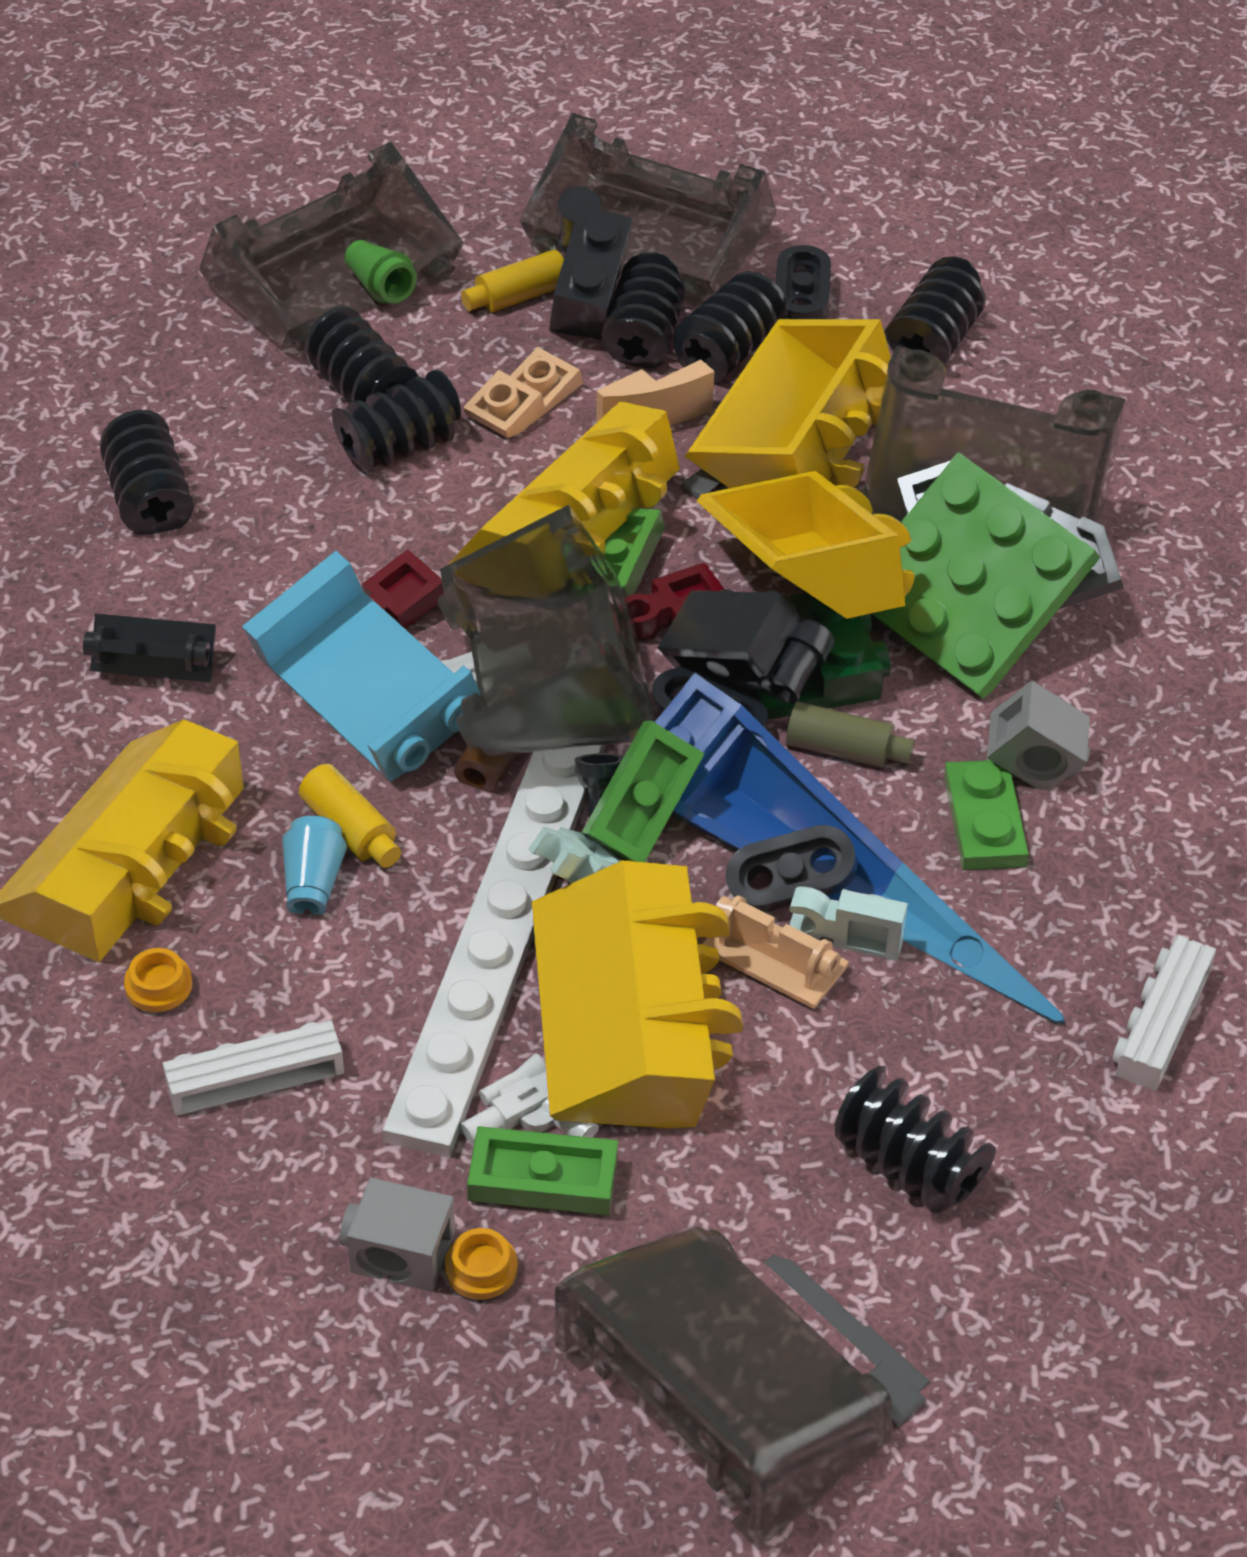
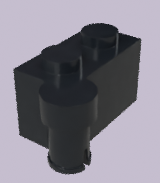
[549,186,633,340]
[657,589,835,704]

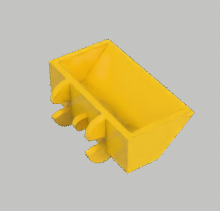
[684,319,903,488]
[445,401,680,600]
[696,471,914,619]
[0,719,244,962]
[532,860,743,1129]

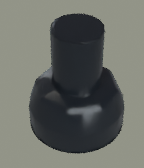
[574,753,624,818]

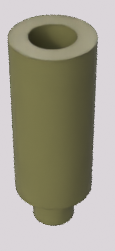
[786,702,915,769]

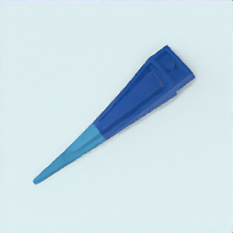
[655,673,1065,1023]

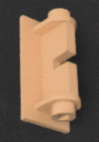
[703,895,849,1009]

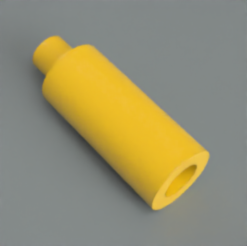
[461,249,564,313]
[299,764,401,868]

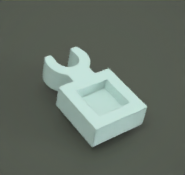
[528,827,622,883]
[790,887,908,961]

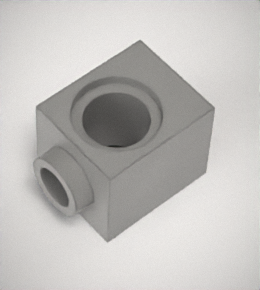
[987,680,1090,790]
[340,1177,455,1292]

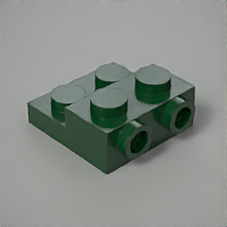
[751,592,891,720]

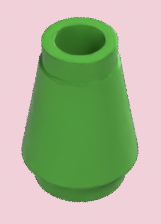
[344,240,417,303]

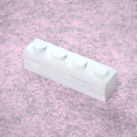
[1112,935,1216,1091]
[162,1020,344,1116]

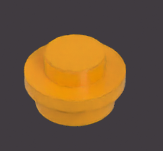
[124,948,193,1012]
[445,1228,518,1300]

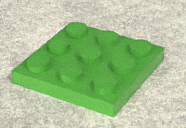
[870,452,1101,699]

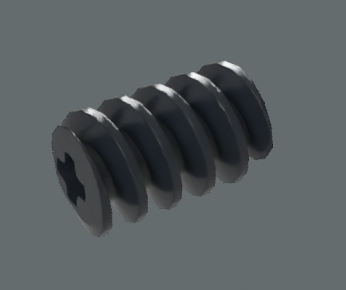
[601,252,686,368]
[884,256,986,371]
[673,271,789,383]
[305,306,419,404]
[332,369,461,474]
[99,410,194,535]
[835,1066,997,1213]

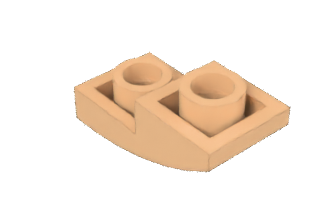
[463,347,583,438]
[596,360,714,426]

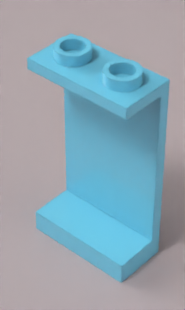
[242,551,486,782]

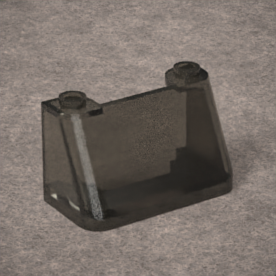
[520,113,777,305]
[199,142,464,352]
[863,346,1125,523]
[438,505,656,756]
[555,1225,893,1550]

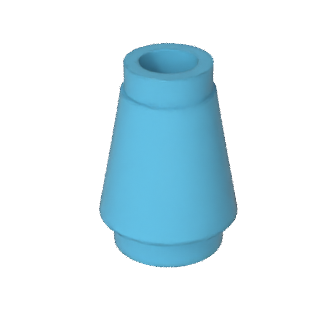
[282,816,347,915]

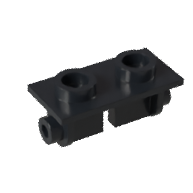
[83,613,216,682]

